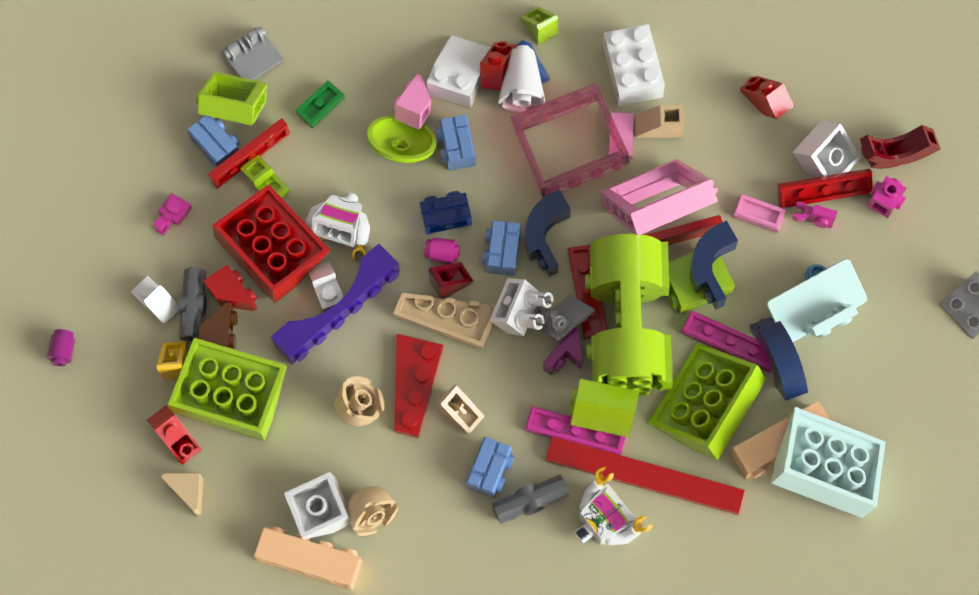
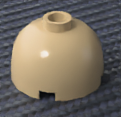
[334,376,384,427]
[346,486,398,536]

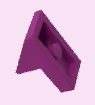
[543,327,582,375]

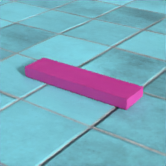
[681,310,772,373]
[525,406,626,455]

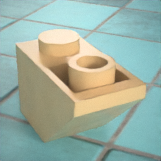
[635,104,685,139]

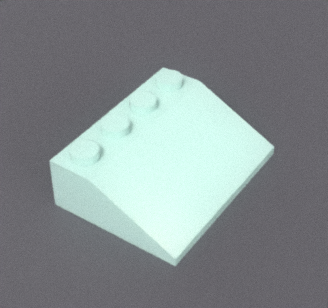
[771,407,885,518]

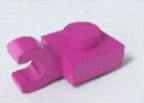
[153,193,192,235]
[792,202,838,228]

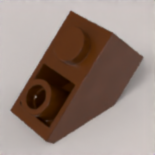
[199,303,238,348]

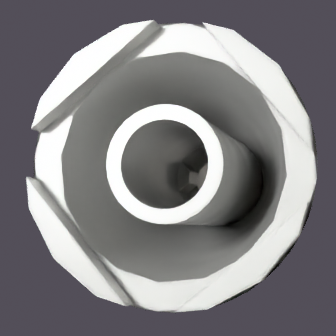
[498,45,545,113]

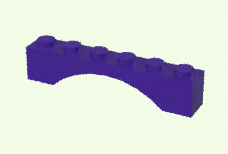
[270,244,400,364]

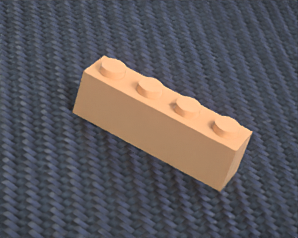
[730,401,830,479]
[254,526,362,590]

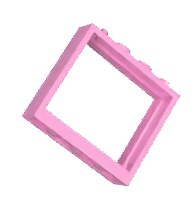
[600,159,718,236]

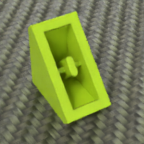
[520,7,558,45]

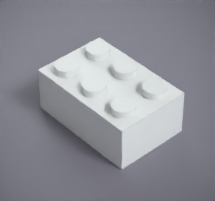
[603,24,665,106]

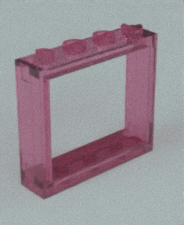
[510,82,630,198]

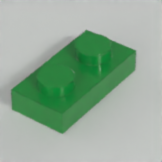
[295,80,345,129]

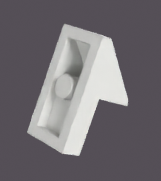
[308,261,343,312]
[131,276,179,326]

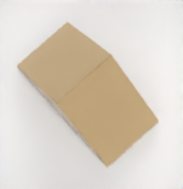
[438,385,484,434]
[161,473,204,517]

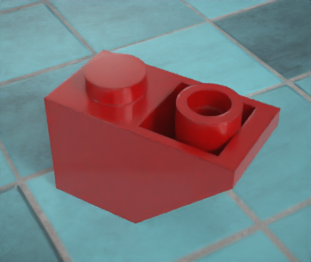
[480,41,516,90]
[740,75,794,119]
[203,265,258,311]
[147,405,202,465]

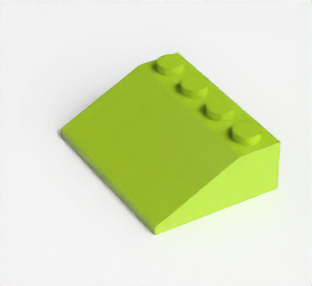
[168,338,287,441]
[648,343,766,461]

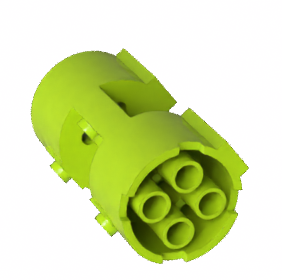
[585,234,673,396]

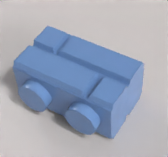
[187,115,240,167]
[436,115,476,170]
[482,221,520,276]
[466,437,515,498]

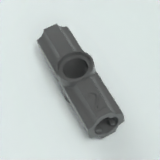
[179,267,207,342]
[492,474,569,524]

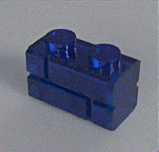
[419,191,472,235]

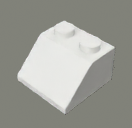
[792,120,861,178]
[284,472,350,539]

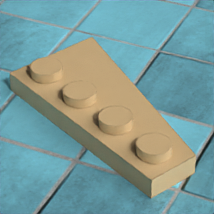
[393,293,496,350]

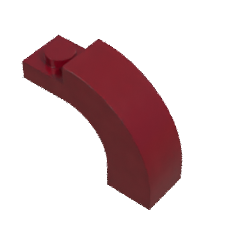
[860,125,941,169]

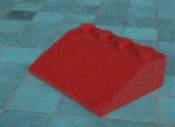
[212,184,330,304]

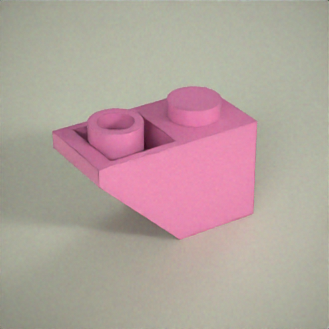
[393,74,431,130]

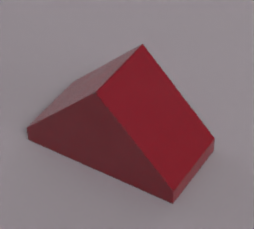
[428,262,473,299]

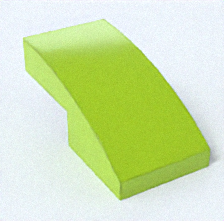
[240,155,290,198]

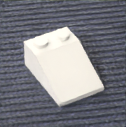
[427,35,491,109]

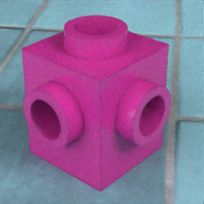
[867,176,907,219]

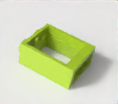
[196,72,267,125]

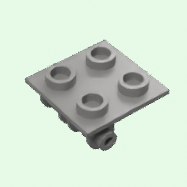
[221,27,284,80]
[940,271,979,339]
[535,295,595,340]

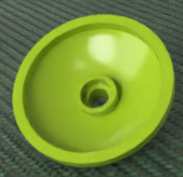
[367,115,437,163]

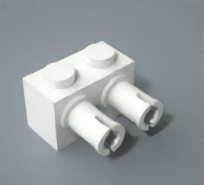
[489,278,553,336]

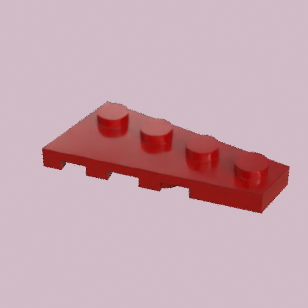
[394,334,444,438]

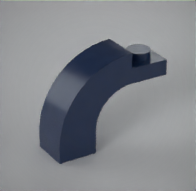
[525,189,571,277]
[690,220,738,310]
[750,317,808,401]

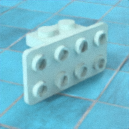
[766,259,867,342]

